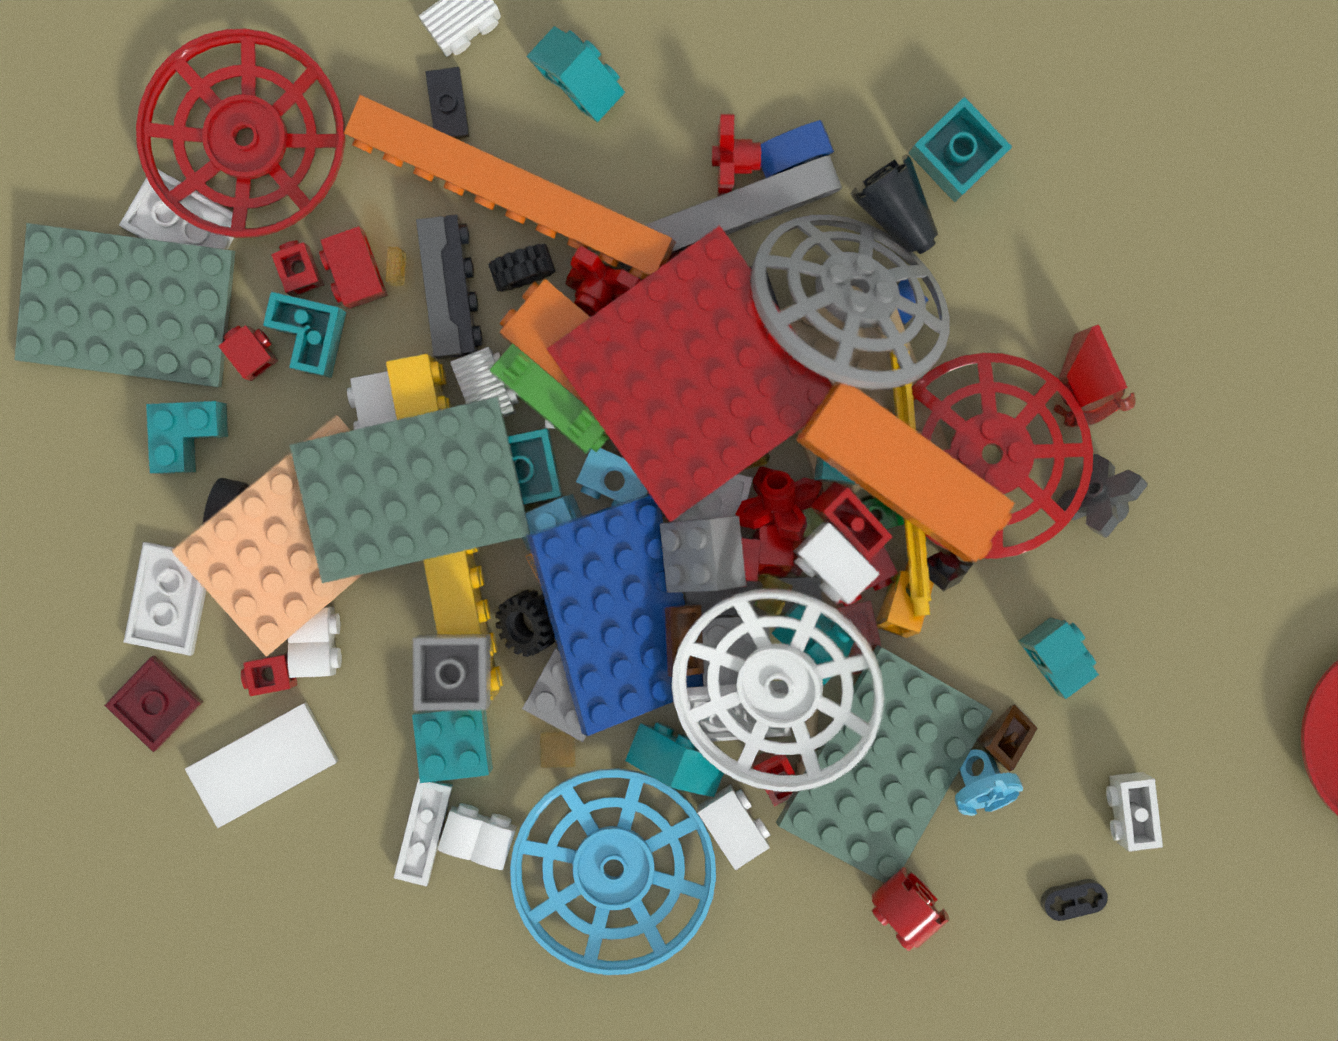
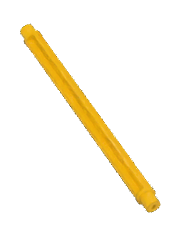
[889,344,932,616]

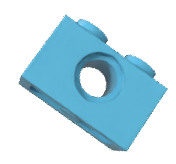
[576,448,647,506]

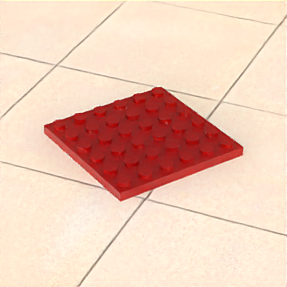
[547,225,833,522]

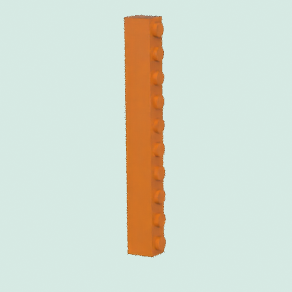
[344,95,676,280]

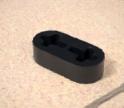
[1041,879,1108,921]

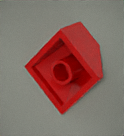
[1058,324,1128,407]

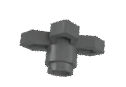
[1057,454,1148,538]

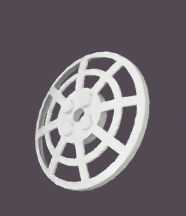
[672,589,884,791]

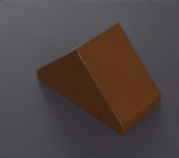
[976,704,1038,772]

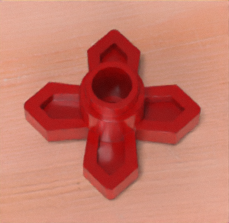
[712,114,761,197]
[565,246,640,317]
[735,466,823,541]

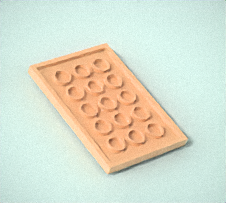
[171,415,363,657]

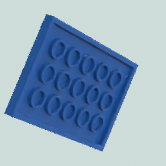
[527,494,703,736]

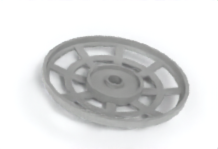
[750,215,950,389]

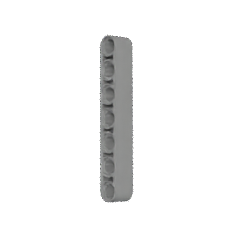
[619,156,842,272]

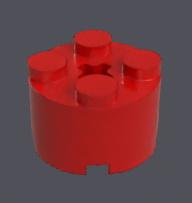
[872,867,949,951]

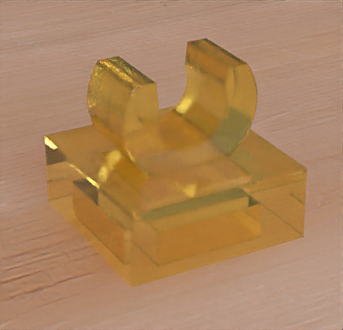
[753,575,793,616]

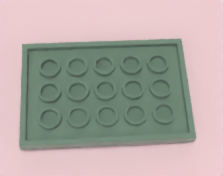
[14,223,236,387]
[290,397,530,583]
[775,645,993,883]

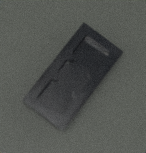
[425,67,470,139]

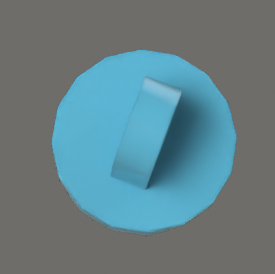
[954,749,1023,816]

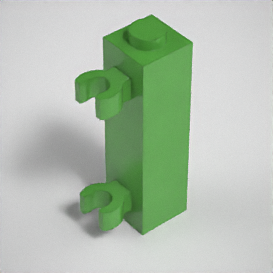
[490,343,609,454]

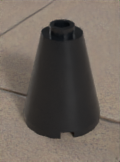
[850,154,938,254]

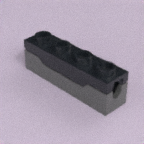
[416,214,483,360]

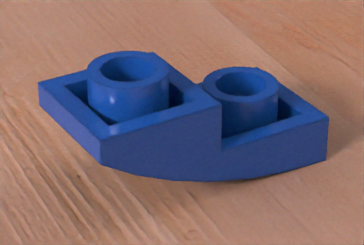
[761,120,835,178]

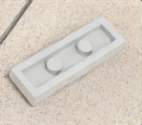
[394,778,453,886]

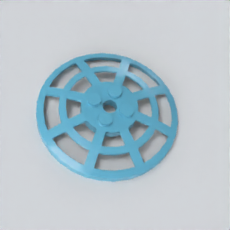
[510,768,716,975]

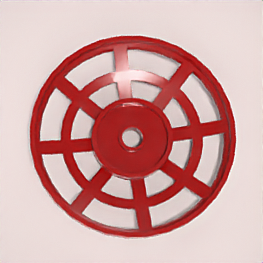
[136,29,346,238]
[894,353,1093,559]

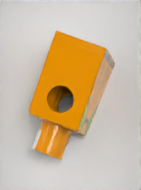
[875,561,934,638]

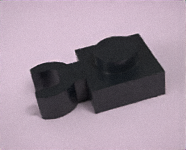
[927,551,973,591]

